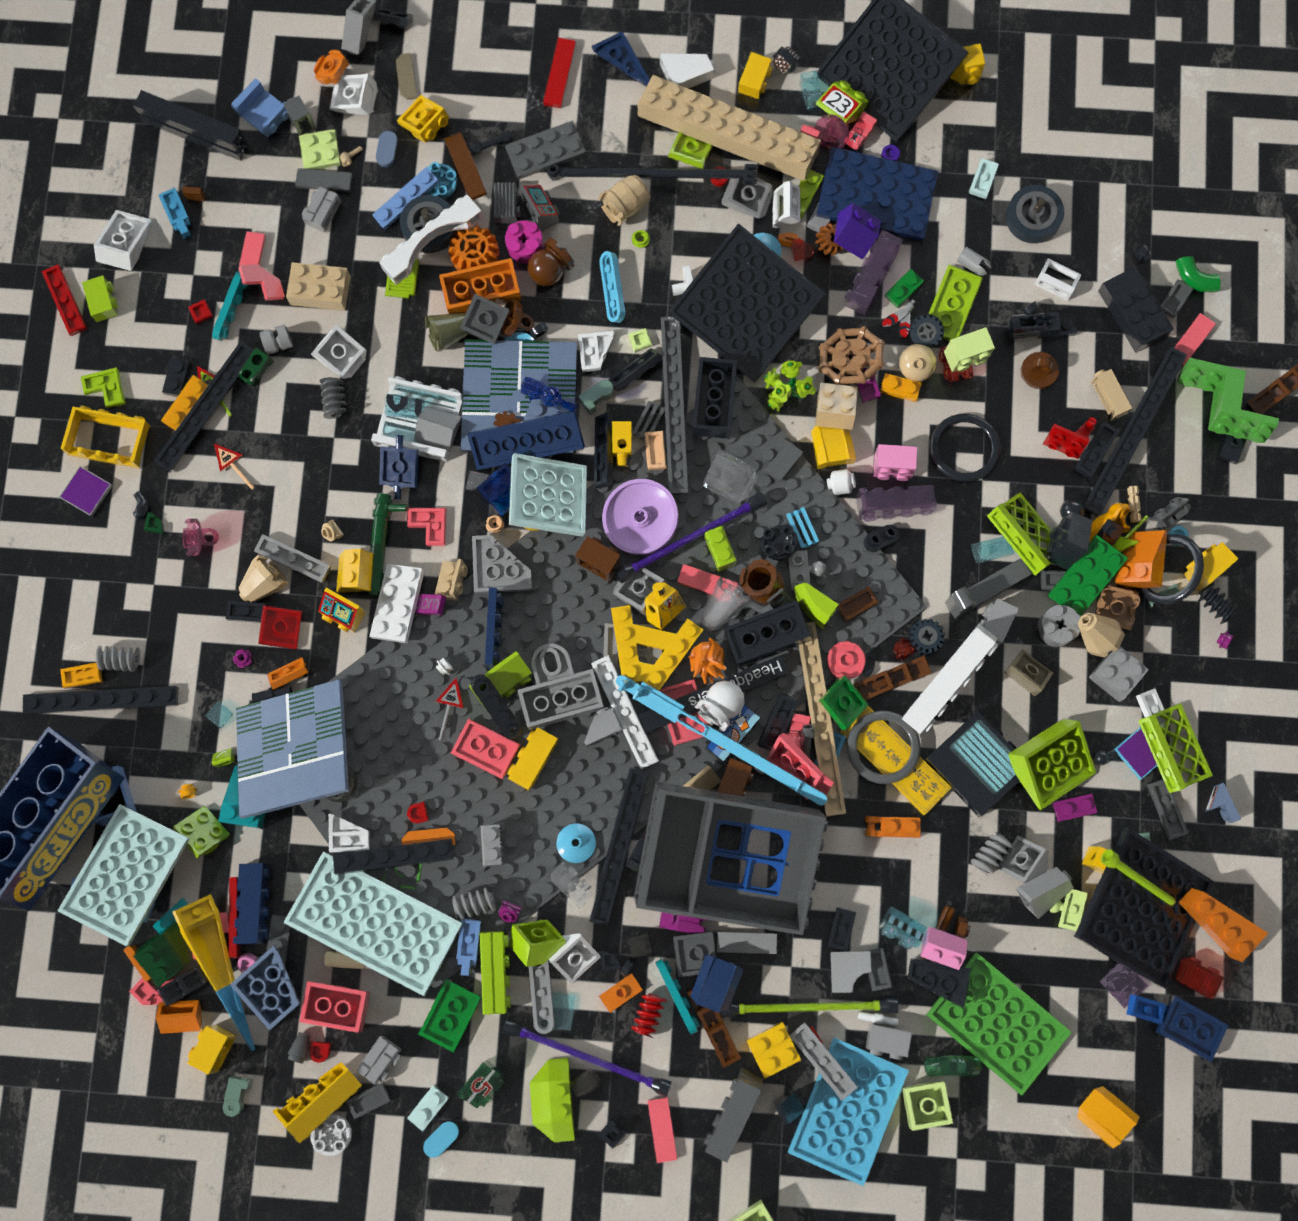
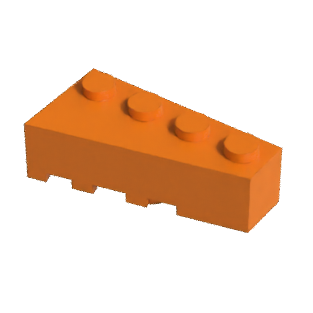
[1179,888,1269,962]

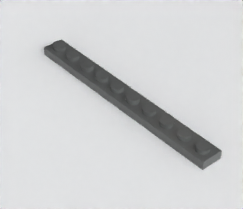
[661,317,688,496]

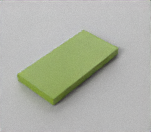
[922,264,983,342]

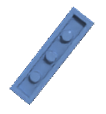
[372,167,440,230]

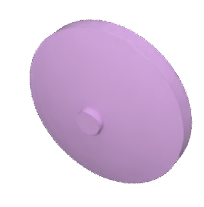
[602,479,679,555]

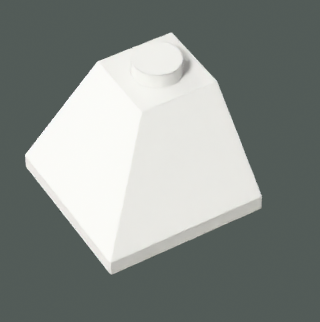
[549,933,601,984]

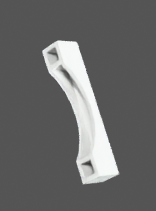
[379,195,483,285]

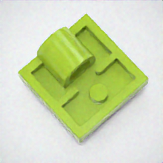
[172,805,230,859]

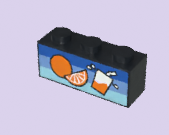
[705,704,761,764]

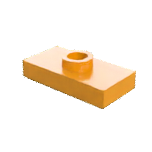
[60,663,103,689]

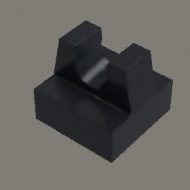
[598,1119,626,1149]

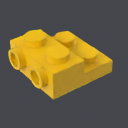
[397,95,450,143]

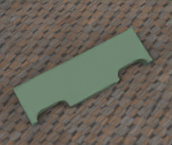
[1147,584,1180,607]

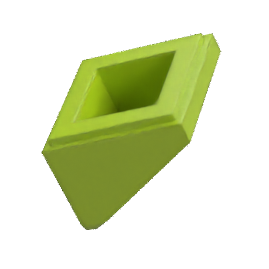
[212,748,236,768]

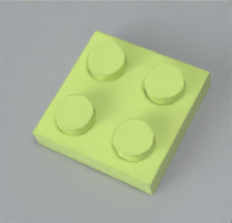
[299,129,341,170]

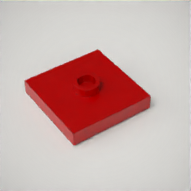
[258,605,302,649]

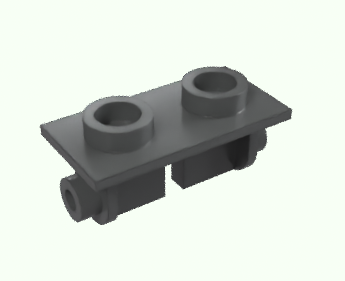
[1150,497,1191,530]

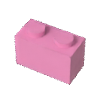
[921,927,967,970]

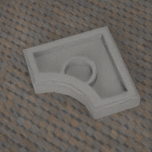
[831,951,872,993]

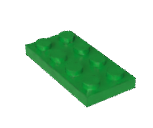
[1048,535,1128,617]

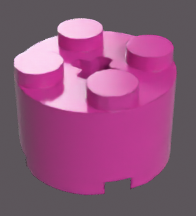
[505,221,544,264]

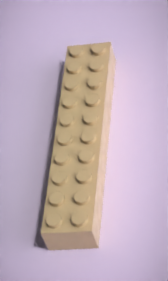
[638,75,821,181]

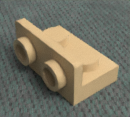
[435,559,467,601]

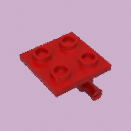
[1043,417,1097,459]

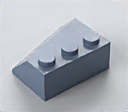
[230,945,300,1030]

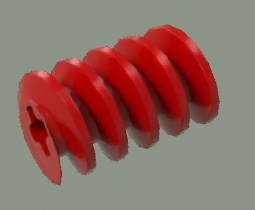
[631,993,667,1038]

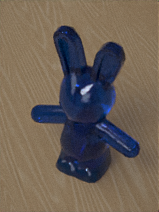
[520,376,578,411]

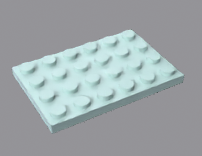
[58,804,190,947]

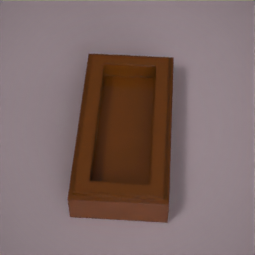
[837,586,879,622]

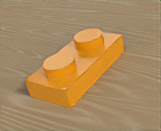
[880,373,921,402]

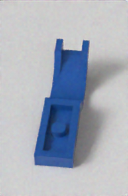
[1126,994,1168,1024]

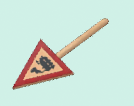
[214,444,254,489]

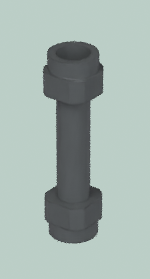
[801,724,815,759]

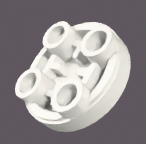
[311,1113,352,1156]

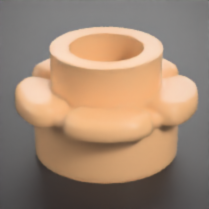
[486,515,504,534]

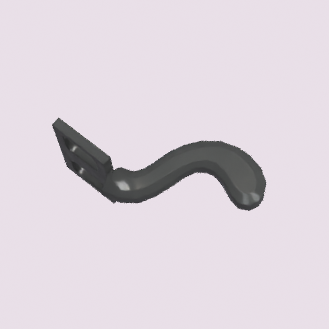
[728,588,791,620]

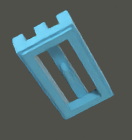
[786,507,819,550]

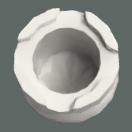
[695,681,744,731]

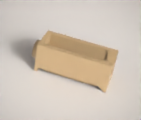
[1090,369,1132,421]

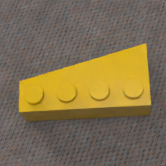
[272,1062,362,1144]

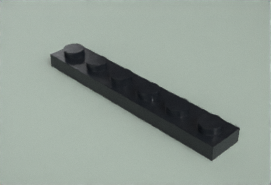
[333,839,454,875]

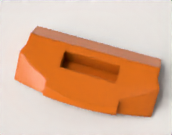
[778,232,803,250]

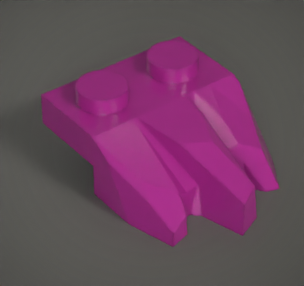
[659,912,707,934]

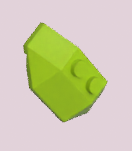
[529,1057,575,1142]

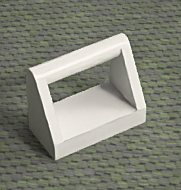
[773,181,800,228]
[1034,258,1082,301]

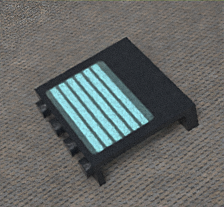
[924,711,1020,818]

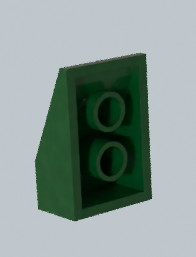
[133,921,193,987]

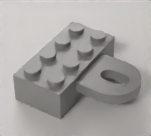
[517,644,604,730]

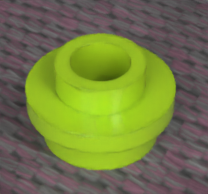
[631,230,650,248]

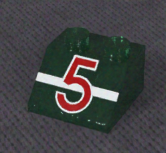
[456,1060,505,1109]

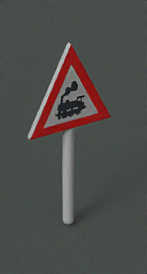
[435,677,464,741]

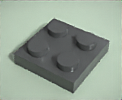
[460,294,509,344]
[673,932,716,977]

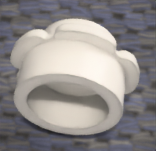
[436,657,453,675]

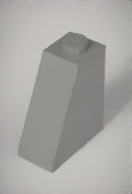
[341,0,376,55]
[1016,867,1073,919]

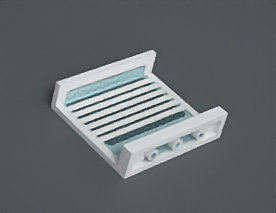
[371,376,463,462]

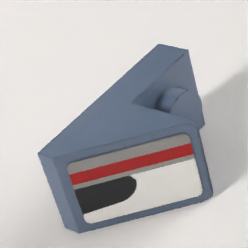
[1206,783,1241,824]

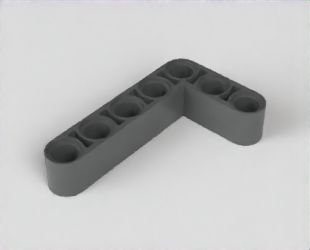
[945,558,1033,619]

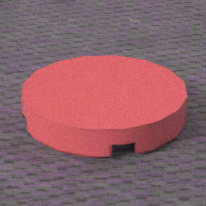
[827,641,866,680]

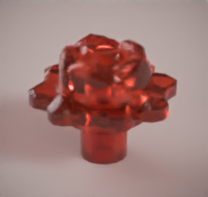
[893,638,914,661]

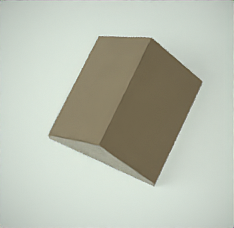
[1004,649,1053,696]

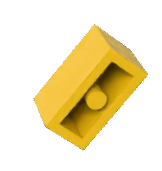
[738,52,773,99]

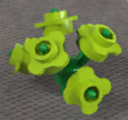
[764,361,816,411]

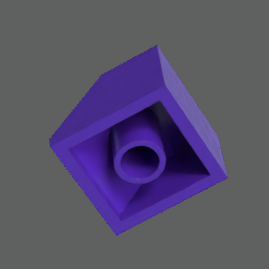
[834,203,881,259]

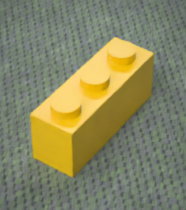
[507,727,559,791]

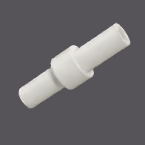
[857,1011,899,1027]

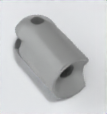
[957,247,991,276]

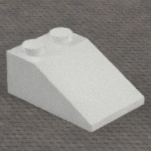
[94,210,151,271]

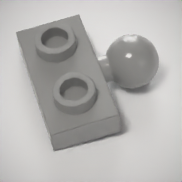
[788,550,826,591]

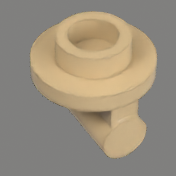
[321,520,344,541]

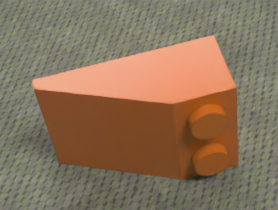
[1115,530,1167,588]

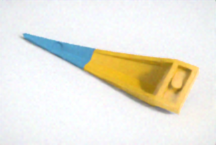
[173,894,255,1051]

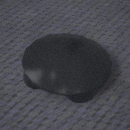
[761,526,799,561]

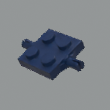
[379,434,419,499]

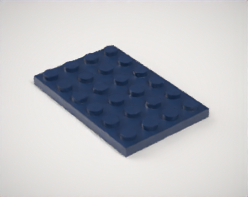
[816,147,938,241]

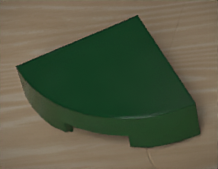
[144,512,164,534]

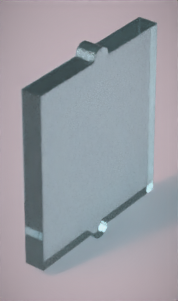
[540,991,576,1031]

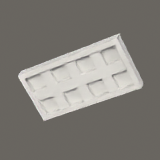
[369,564,424,643]

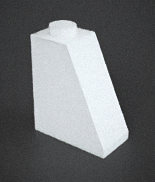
[660,54,716,88]

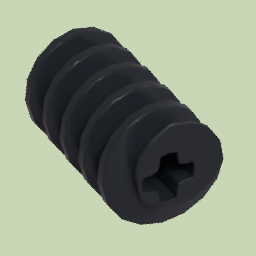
[1196,581,1238,624]

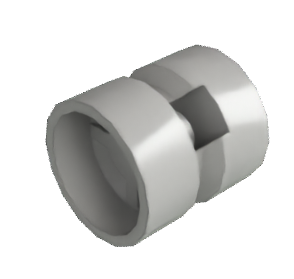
[260,324,293,355]

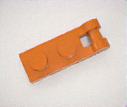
[865,816,920,838]

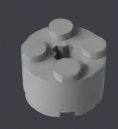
[1037,605,1080,647]

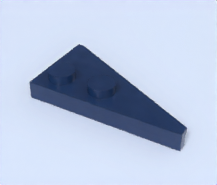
[592,31,650,87]

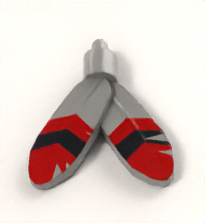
[882,300,915,338]

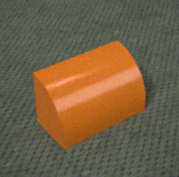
[156,1000,202,1034]

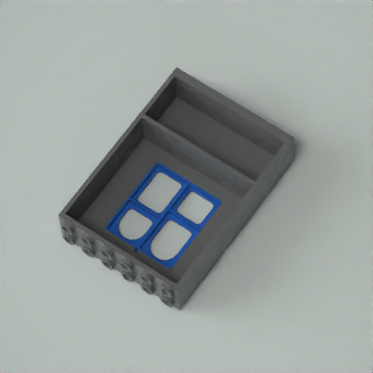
[634,782,828,935]

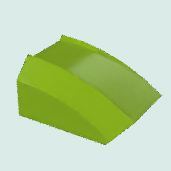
[793,583,839,629]

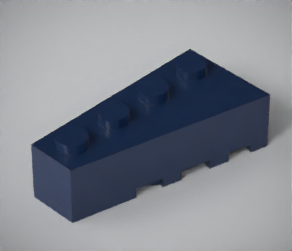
[233,863,270,944]

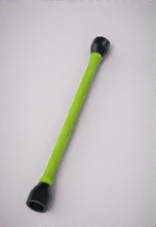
[721,997,898,1017]

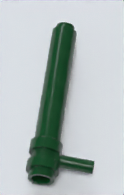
[367,493,409,596]

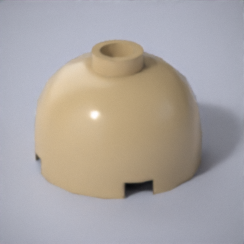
[899,344,937,382]

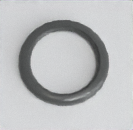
[847,710,921,784]

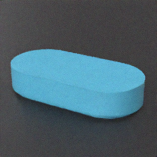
[423,1121,459,1158]

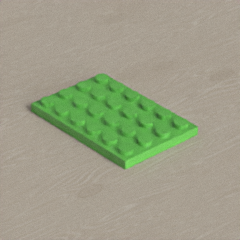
[926,952,1072,1095]

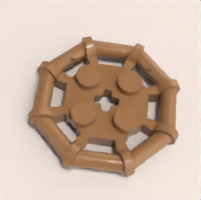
[818,326,885,385]

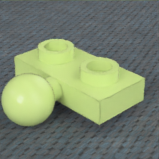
[1048,889,1089,932]

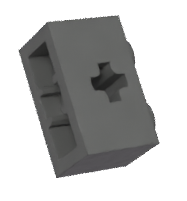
[283,96,317,135]

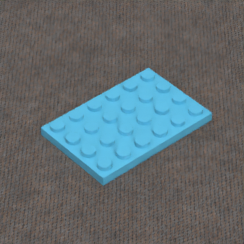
[788,1037,909,1186]

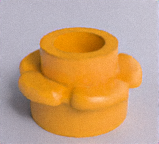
[178,784,197,799]

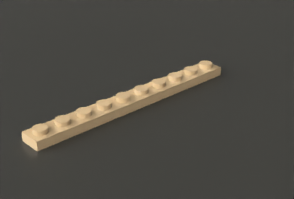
[799,622,846,817]

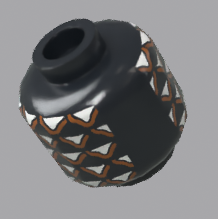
[772,46,799,74]

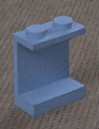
[231,78,289,138]

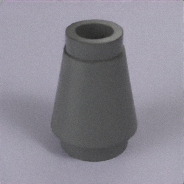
[287,1032,310,1064]

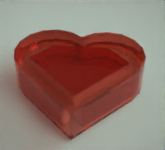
[791,238,814,261]

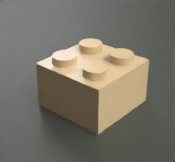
[815,382,858,430]

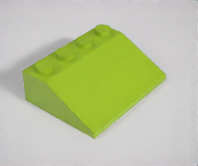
[1008,719,1096,810]

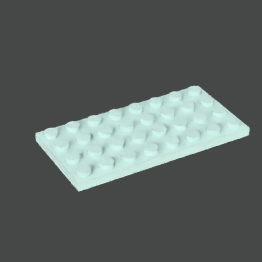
[284,852,462,996]

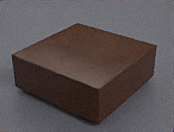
[182,186,206,202]

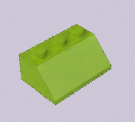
[469,651,533,709]

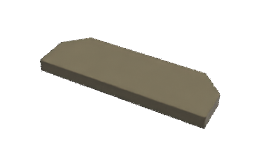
[396,53,417,100]

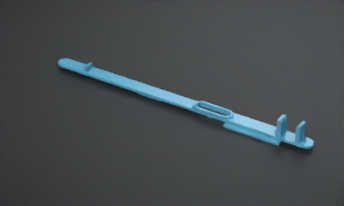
[616,675,827,805]

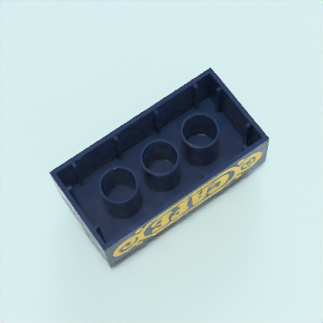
[0,726,125,911]

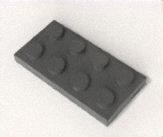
[505,120,586,180]

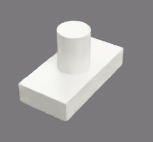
[672,265,693,296]

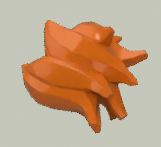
[688,638,726,684]

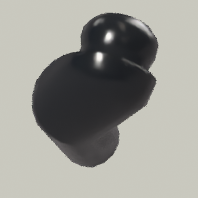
[133,491,150,519]

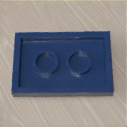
[1156,996,1229,1062]

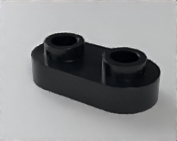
[863,525,899,552]

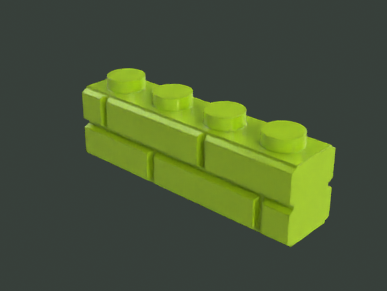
[480,930,511,1015]

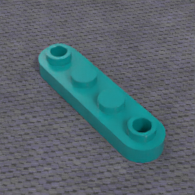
[212,271,248,341]
[655,959,700,1035]

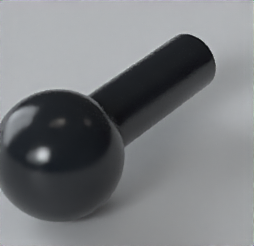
[1093,748,1118,766]

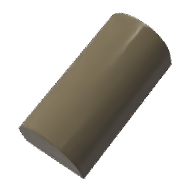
[325,950,367,969]

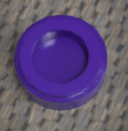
[881,145,900,161]

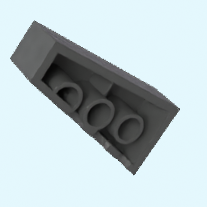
[704,1068,764,1163]

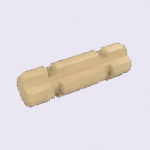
[1127,486,1142,523]

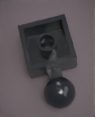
[1047,499,1092,570]

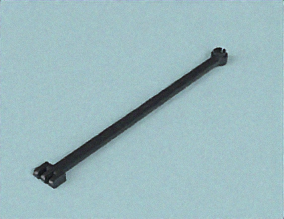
[547,164,758,184]

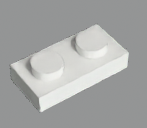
[1136,689,1171,727]

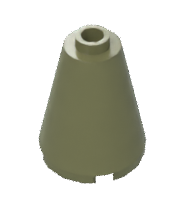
[425,312,470,352]

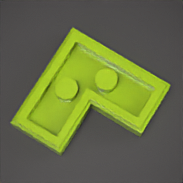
[80,367,126,408]

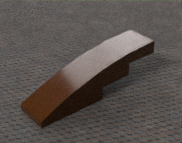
[444,132,487,200]
[1247,365,1298,414]
[853,656,933,701]
[687,988,741,1068]

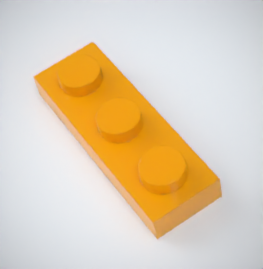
[161,375,208,431]

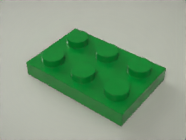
[418,979,482,1052]

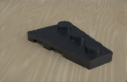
[907,959,971,1010]

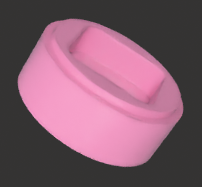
[237,953,258,973]

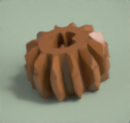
[815,223,843,255]

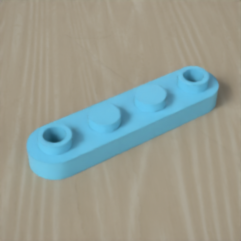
[600,251,625,323]

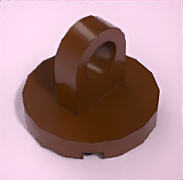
[499,300,534,337]
[1020,352,1059,389]

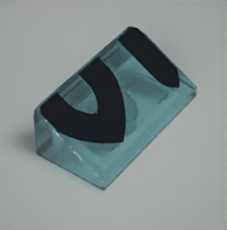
[385,394,425,420]

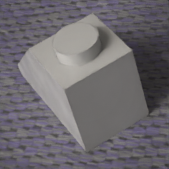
[584,707,622,747]

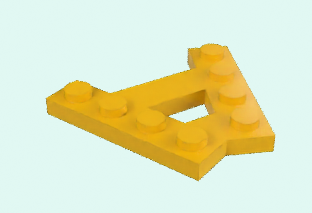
[611,605,703,691]

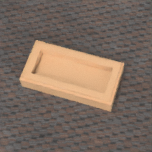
[645,431,666,470]

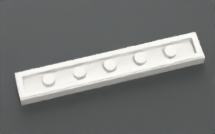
[591,655,659,769]

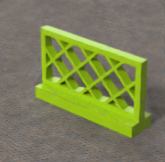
[987,492,1052,575]
[1138,703,1213,793]

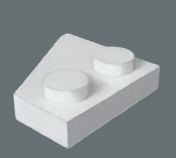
[578,331,614,372]
[329,814,370,853]

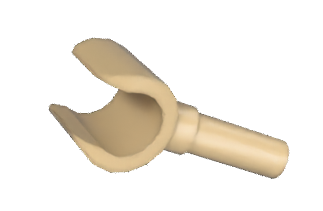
[340,146,362,167]

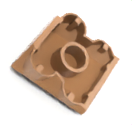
[1095,584,1140,630]

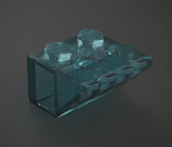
[878,907,927,950]

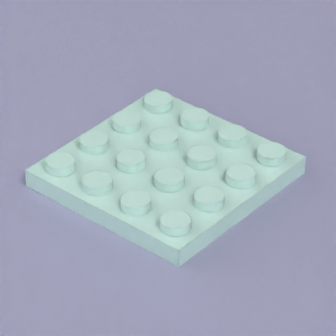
[509,453,587,537]

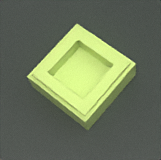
[628,328,652,353]

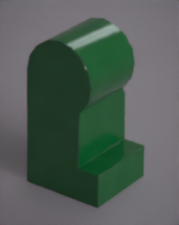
[239,347,274,386]

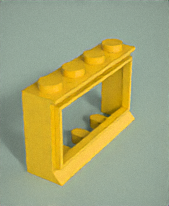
[61,406,151,469]

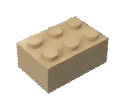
[286,262,351,311]

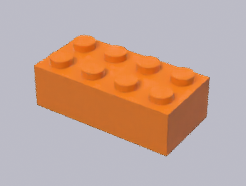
[439,258,522,314]

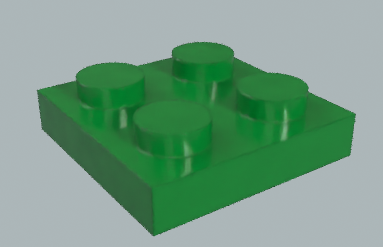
[819,675,868,730]

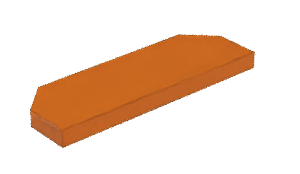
[402,828,456,845]

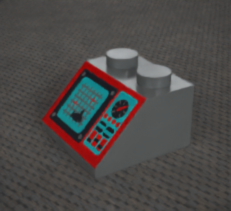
[520,185,560,232]

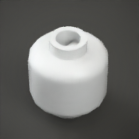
[827,469,856,495]

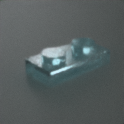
[971,537,1014,564]

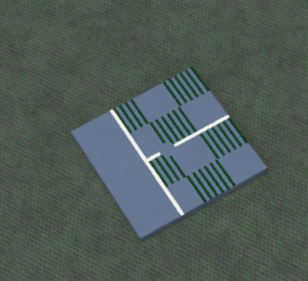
[461,340,577,454]
[236,680,349,819]

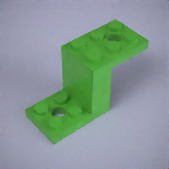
[1177,358,1279,443]

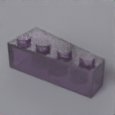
[844,230,903,316]
[856,485,937,522]

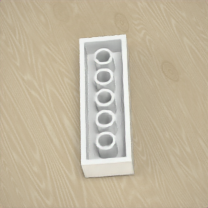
[902,624,998,734]

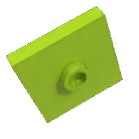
[668,132,713,169]

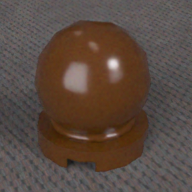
[527,238,575,286]
[740,559,785,605]

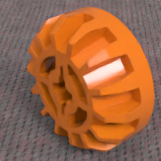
[449,225,499,270]

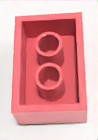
[299,981,371,1033]

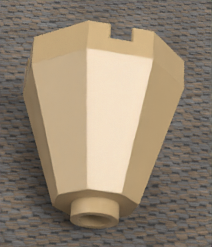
[239,555,288,602]
[1078,613,1125,657]

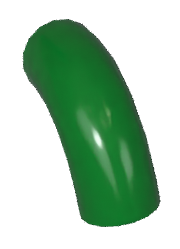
[1175,256,1221,293]

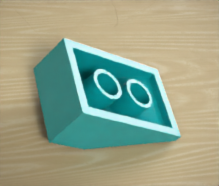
[219,765,266,829]

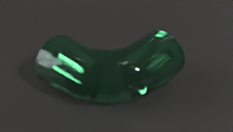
[924,1055,981,1077]

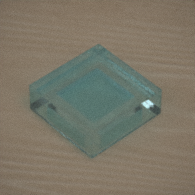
[205,701,233,728]

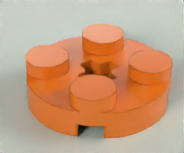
[314,50,349,85]

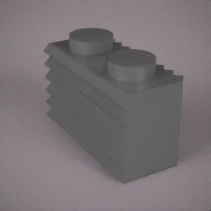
[494,182,521,224]

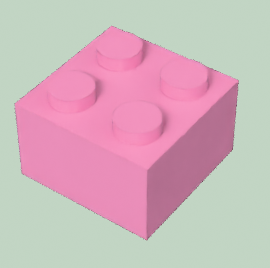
[873,444,917,481]

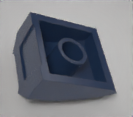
[691,955,744,1013]

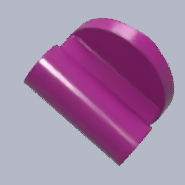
[499,900,522,922]

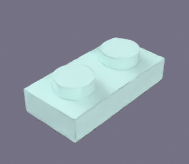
[969,158,999,199]
[407,1085,449,1131]

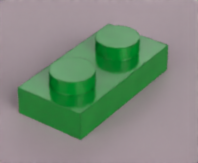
[884,269,924,308]

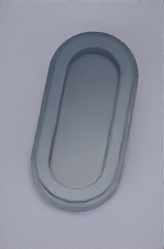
[376,131,398,167]

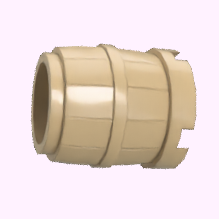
[598,175,650,226]

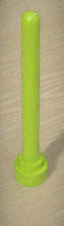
[1101,849,1175,905]

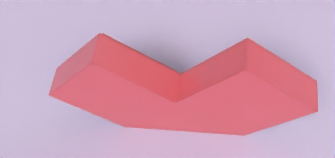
[239,264,285,300]
[129,976,176,1005]

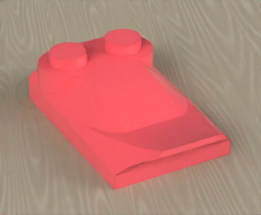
[766,733,834,800]

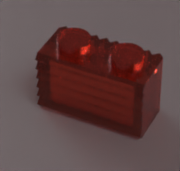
[1173,956,1224,999]

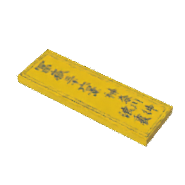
[840,706,952,816]

